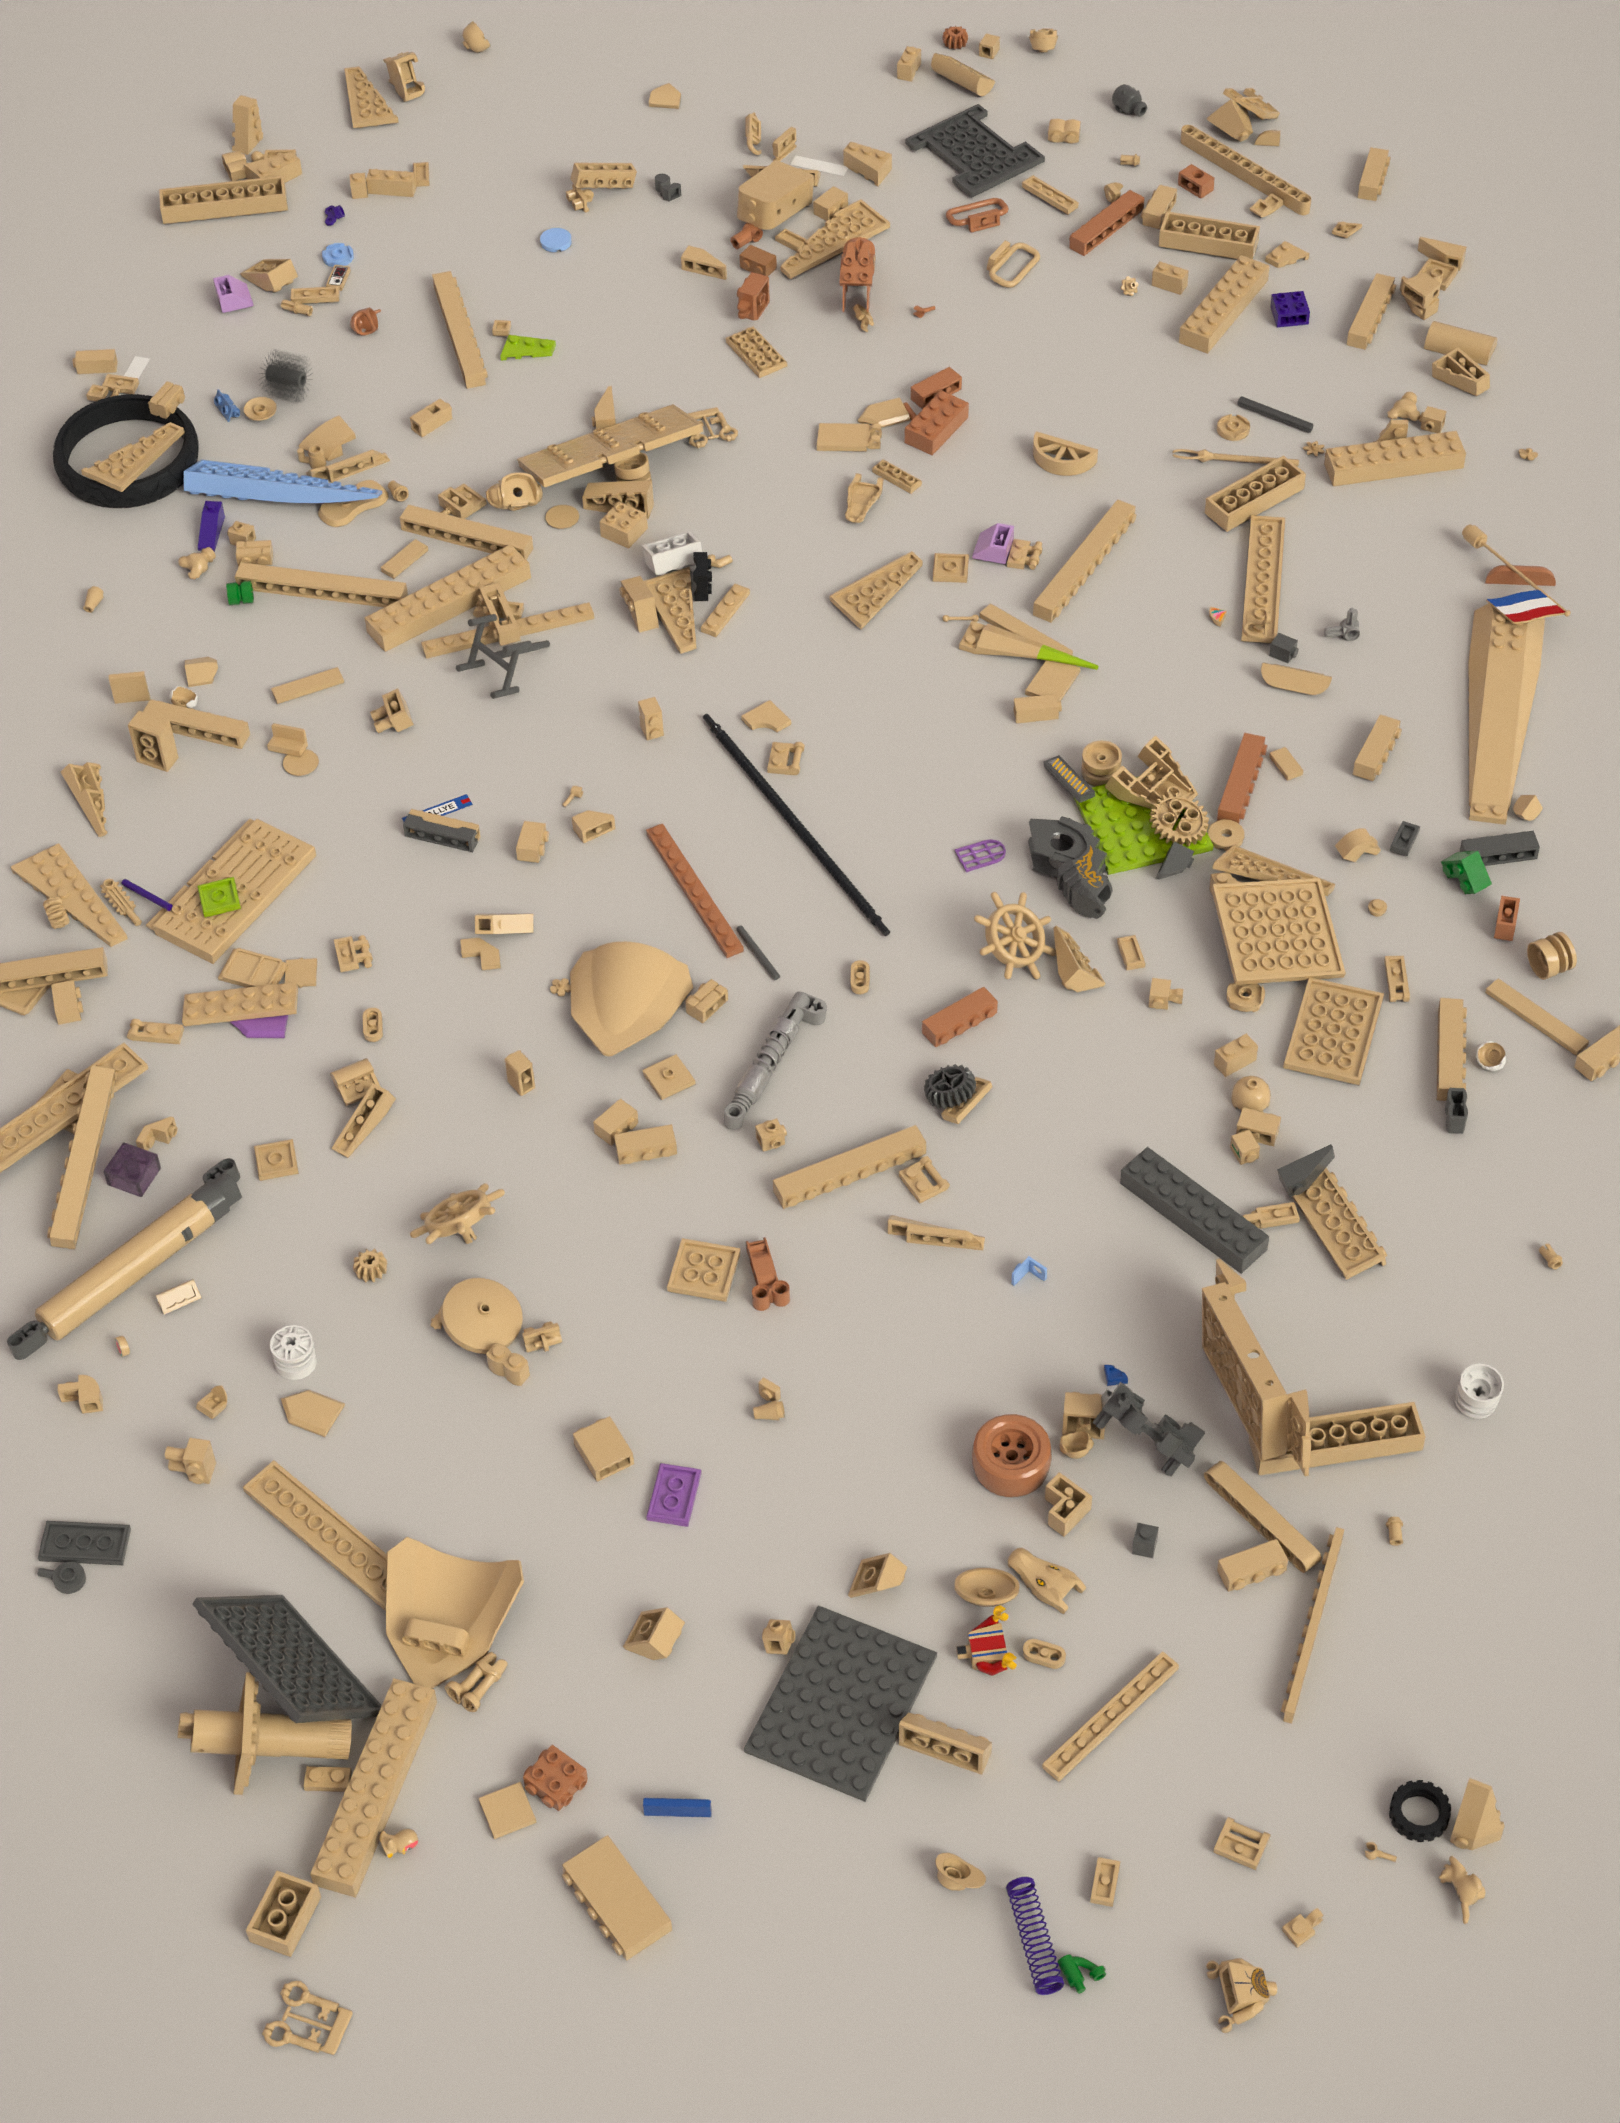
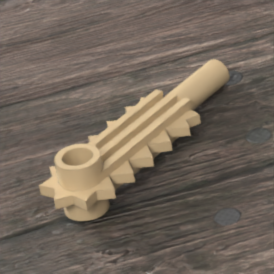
[100,879,142,926]

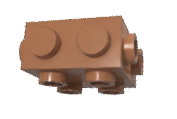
[523,1745,588,1811]

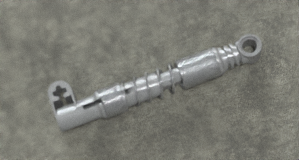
[724,992,827,1130]

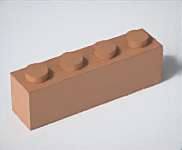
[922,987,998,1048]

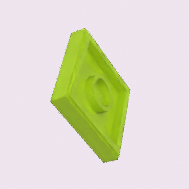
[197,877,241,918]

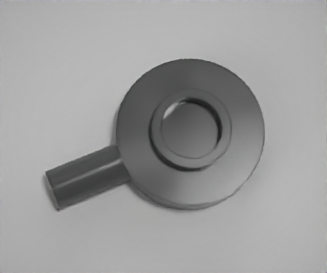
[37,1562,86,1594]

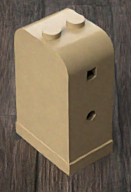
[737,160,814,230]

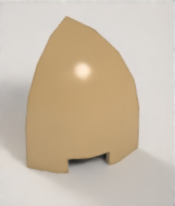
[1254,130,1280,146]
[1513,795,1543,821]

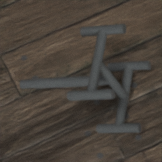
[456,614,550,699]

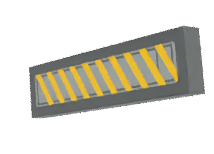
[1043,755,1095,803]

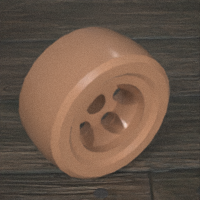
[972,1414,1052,1497]

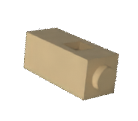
[73,349,118,374]
[410,399,452,437]
[1013,694,1062,724]

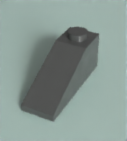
[1277,1144,1335,1197]

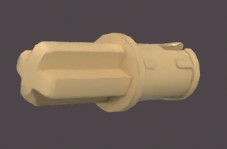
[281,300,313,316]

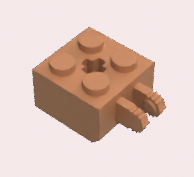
[737,272,770,321]

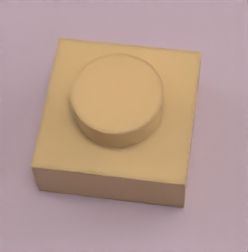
[492,320,511,336]
[86,384,109,401]
[759,1377,781,1401]

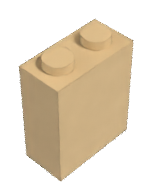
[573,1416,634,1482]

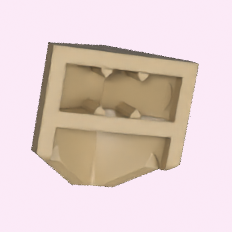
[185,657,218,687]

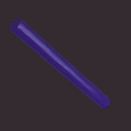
[121,879,173,911]

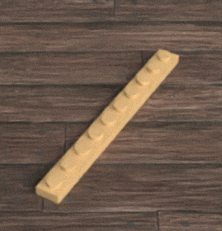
[421,602,594,659]
[1281,1527,1344,1724]

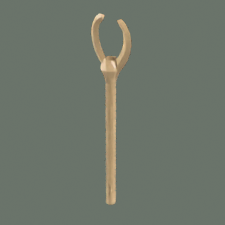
[1172,449,1299,466]

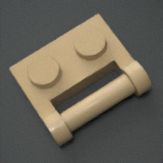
[767,742,805,775]
[899,1156,950,1204]
[1213,1817,1271,1870]

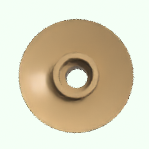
[244,397,277,421]

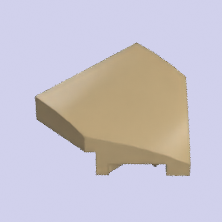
[649,83,681,109]

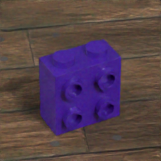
[1270,291,1310,328]

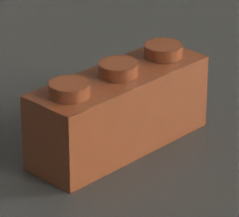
[911,367,962,409]

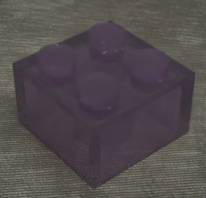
[103,1142,161,1197]

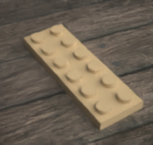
[182,982,298,1026]

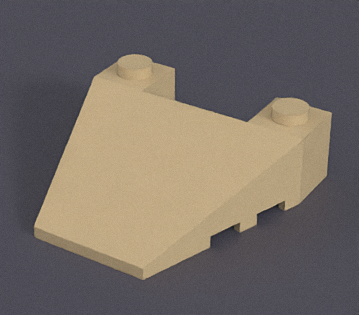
[1105,736,1198,809]

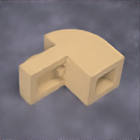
[1335,828,1381,862]
[58,1375,103,1414]

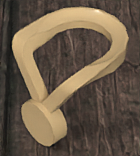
[1243,612,1271,639]

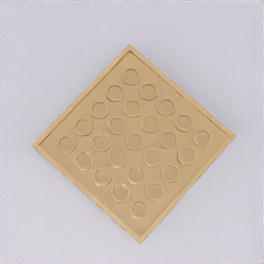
[1211,878,1346,985]

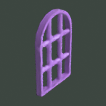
[955,839,1006,872]

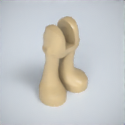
[445,1652,508,1712]

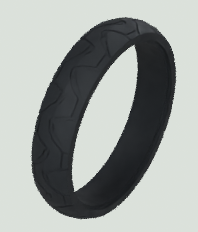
[53,394,199,508]

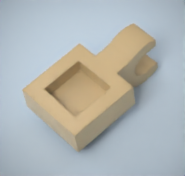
[853,304,874,332]
[1282,1908,1323,1948]

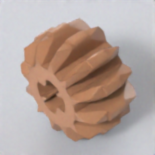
[943,26,968,49]

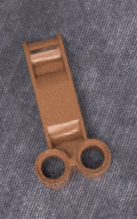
[746,1237,790,1311]

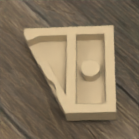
[1265,241,1310,268]
[1373,420,1408,442]

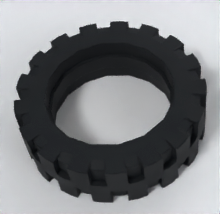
[1389,1780,1451,1842]

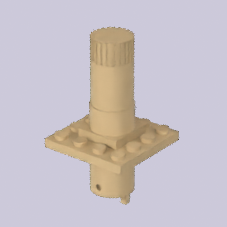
[177,1672,352,1795]

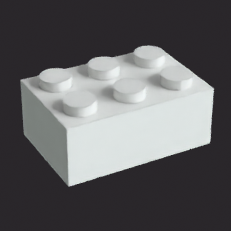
[642,531,702,575]

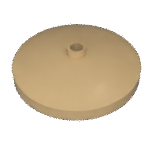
[441,1278,523,1354]

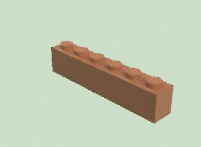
[1069,190,1145,256]
[1217,733,1268,824]

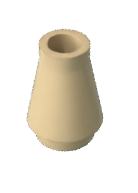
[388,480,409,502]
[83,586,104,613]
[753,1400,785,1420]

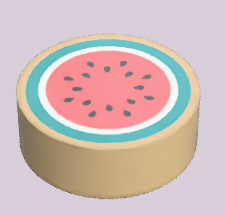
[115,1336,130,1357]

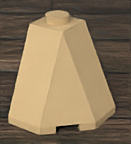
[1207,99,1253,142]

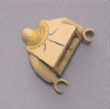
[1206,1958,1277,2033]

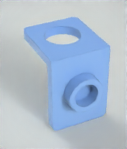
[1011,1256,1047,1286]

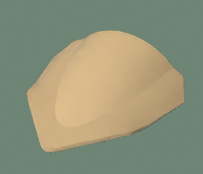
[570,941,693,1057]
[385,1537,524,1689]

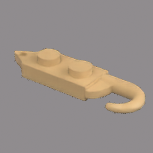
[745,112,762,155]

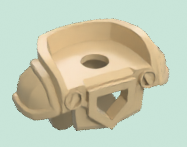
[486,473,543,511]

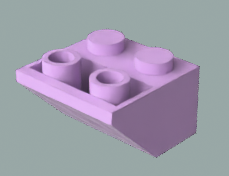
[213,275,254,313]
[972,523,1014,564]

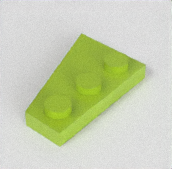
[500,335,556,361]

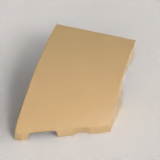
[299,415,356,461]

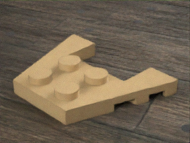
[1223,88,1280,120]

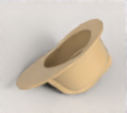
[935,1853,986,1891]

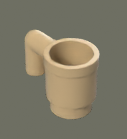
[297,445,326,469]

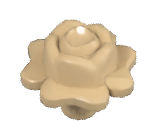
[1121,276,1139,296]

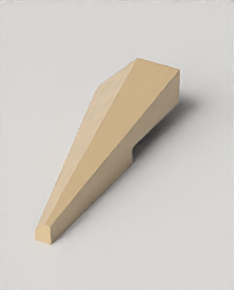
[61,762,107,837]

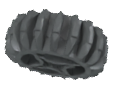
[924,1064,977,1110]

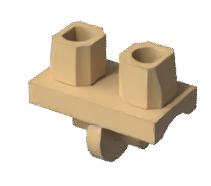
[566,184,594,212]
[522,1321,562,1353]

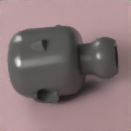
[1112,84,1147,116]

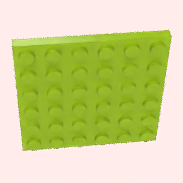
[1074,777,1214,875]

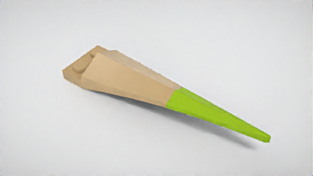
[959,621,1099,670]

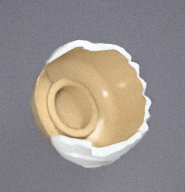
[169,686,198,708]
[1476,1041,1506,1071]

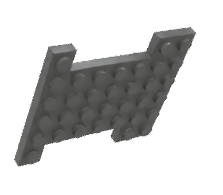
[905,104,1045,198]

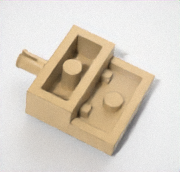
[438,484,487,519]

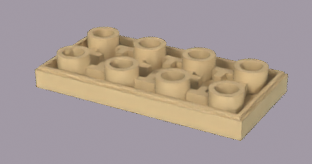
[726,326,787,378]

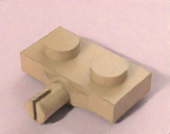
[102,374,139,397]

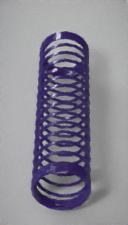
[1006,1877,1064,1995]

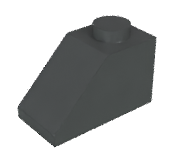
[1156,842,1194,880]

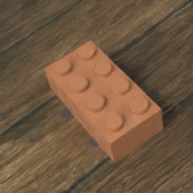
[904,390,969,456]

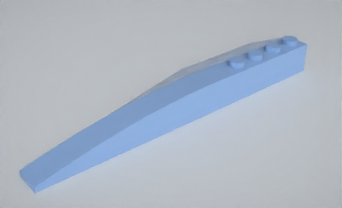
[184,459,382,503]

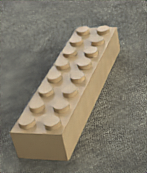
[159,176,288,224]
[1179,255,1270,354]
[1324,431,1466,486]
[1249,1402,1426,1475]

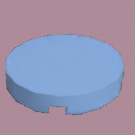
[540,228,572,252]
[322,243,354,267]

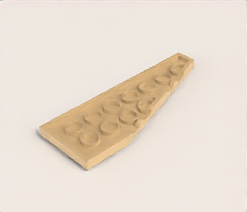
[780,199,890,279]

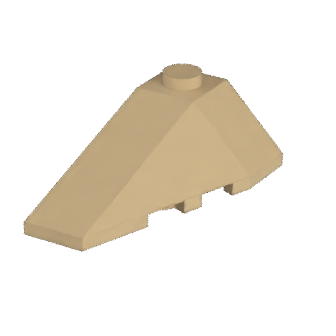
[1053,926,1106,992]

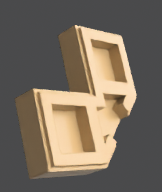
[460,938,501,970]

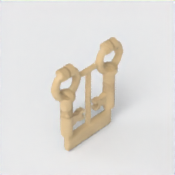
[688,407,738,448]
[262,1981,353,2055]

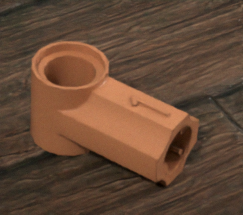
[730,223,763,249]

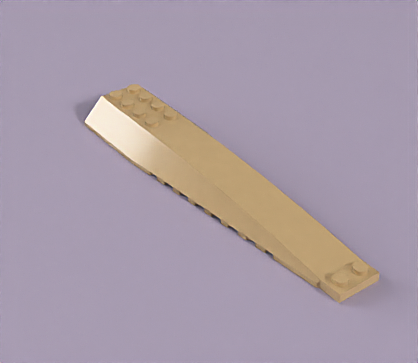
[1468,603,1545,825]

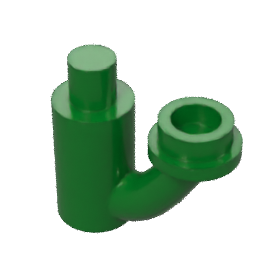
[1057,1954,1106,1994]

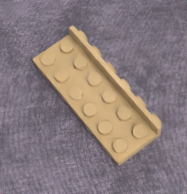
[1292,1168,1387,1280]

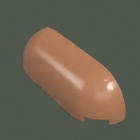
[1485,565,1556,586]

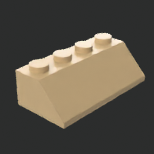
[899,1713,992,1775]

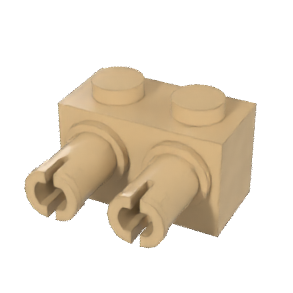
[370,688,414,733]
[165,1438,216,1484]

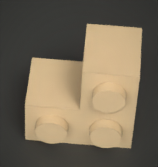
[1045,1472,1092,1537]

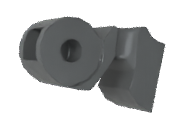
[655,173,682,202]

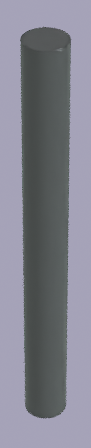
[736,925,780,980]

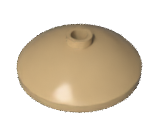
[954,1568,1020,1607]

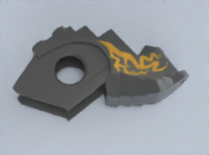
[1028,816,1113,919]

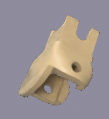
[383,52,425,102]

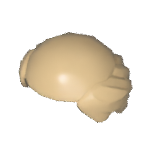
[1059,1431,1094,1459]

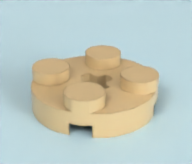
[1226,982,1265,1012]

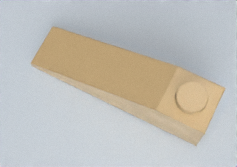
[331,1083,396,1158]

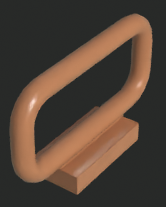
[946,198,1009,233]

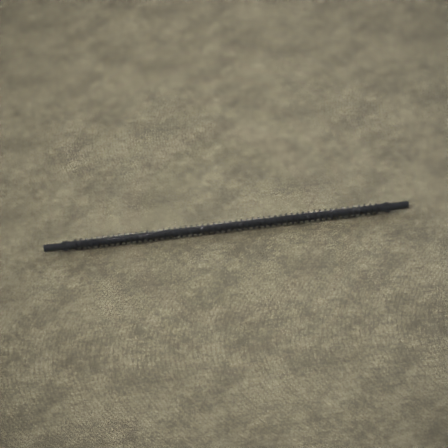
[703,714,890,936]

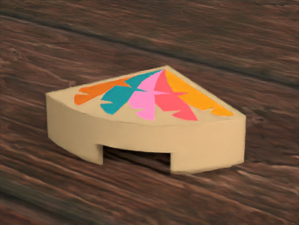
[1209,606,1227,627]

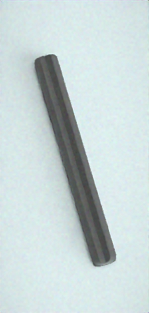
[1238,396,1314,433]

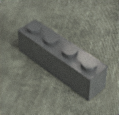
[1460,830,1540,866]

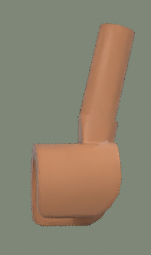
[913,305,935,318]

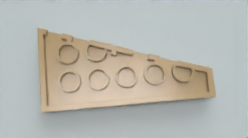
[81,422,184,492]
[644,567,697,654]

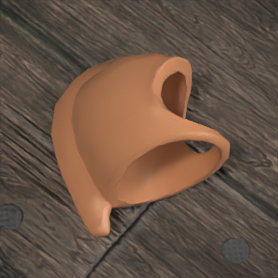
[350,307,381,335]

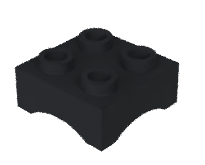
[693,552,712,601]

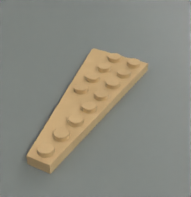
[11,843,128,947]

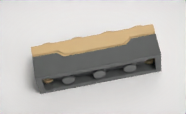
[403,809,481,853]

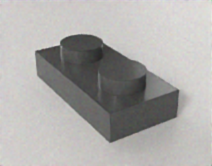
[1390,821,1420,856]

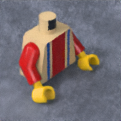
[956,1605,1017,1676]

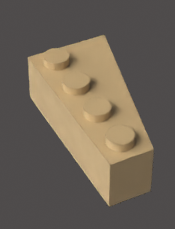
[582,480,654,519]

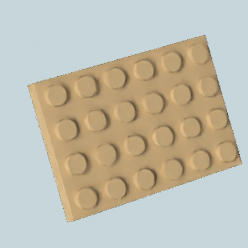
[1283,978,1384,1085]

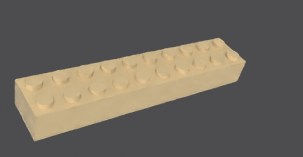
[364,544,531,652]
[310,1678,437,1898]

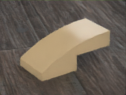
[1250,193,1284,218]

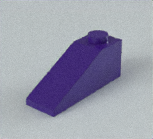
[198,501,225,552]

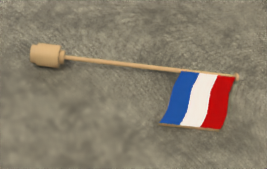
[1462,524,1571,624]

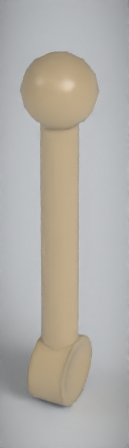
[942,615,979,622]

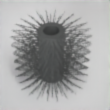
[259,349,313,403]

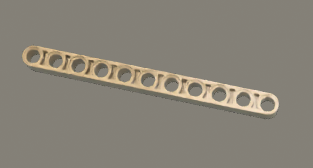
[1180,125,1311,215]

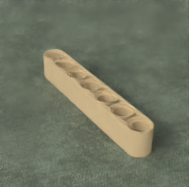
[1204,1461,1322,1573]

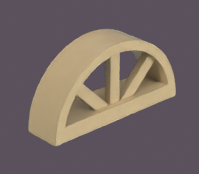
[1033,431,1098,476]

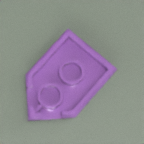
[230,1015,288,1038]

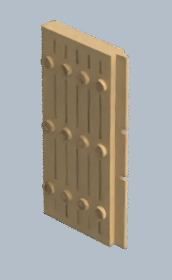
[146,818,316,964]

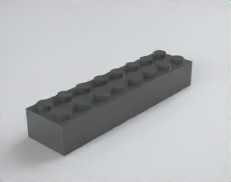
[1120,1147,1269,1274]

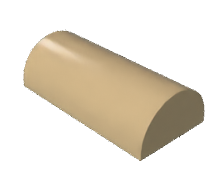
[931,53,995,96]
[1424,321,1497,365]

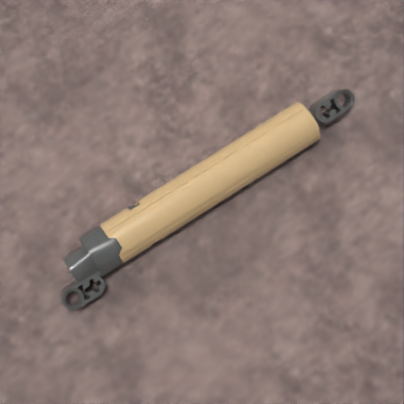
[7,1158,242,1360]

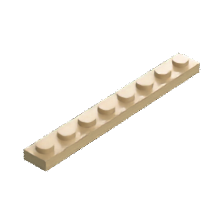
[1042,1651,1179,1782]

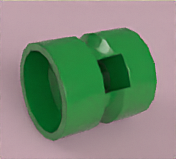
[226,581,254,605]

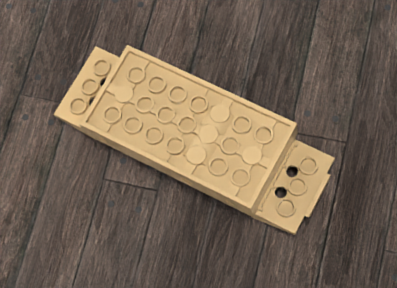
[1202,1259,1311,1476]

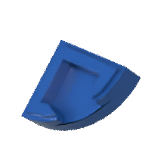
[1104,1365,1128,1386]

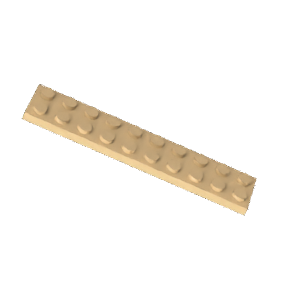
[1241,515,1285,643]
[0,1043,149,1173]
[243,1460,386,1611]

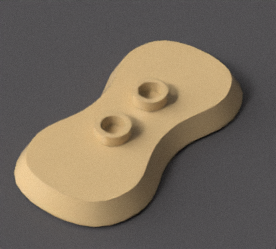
[318,480,389,527]

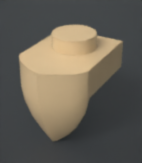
[1104,182,1123,203]
[196,1385,227,1419]

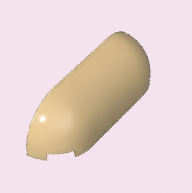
[1261,662,1332,695]

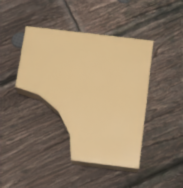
[741,700,791,732]

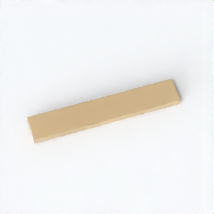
[980,603,1073,655]
[1485,978,1589,1056]

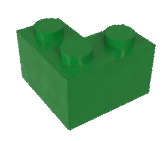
[1441,851,1492,894]

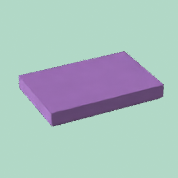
[646,1463,702,1527]

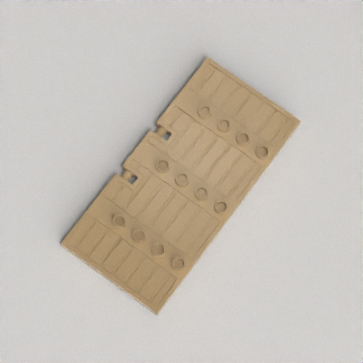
[517,404,703,487]

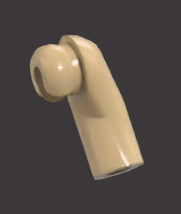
[708,554,733,568]

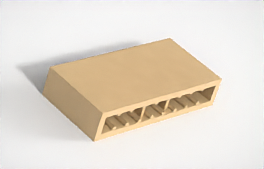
[562,1835,672,1961]

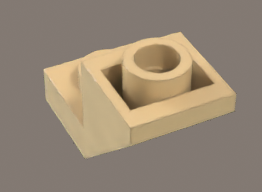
[136,1117,178,1155]

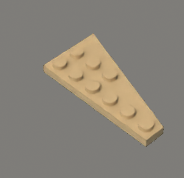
[344,66,399,128]
[830,551,923,629]
[1212,845,1335,897]

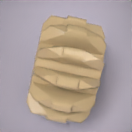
[43,896,70,929]
[353,1248,387,1282]

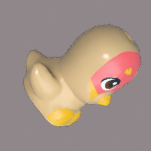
[380,1828,418,1858]

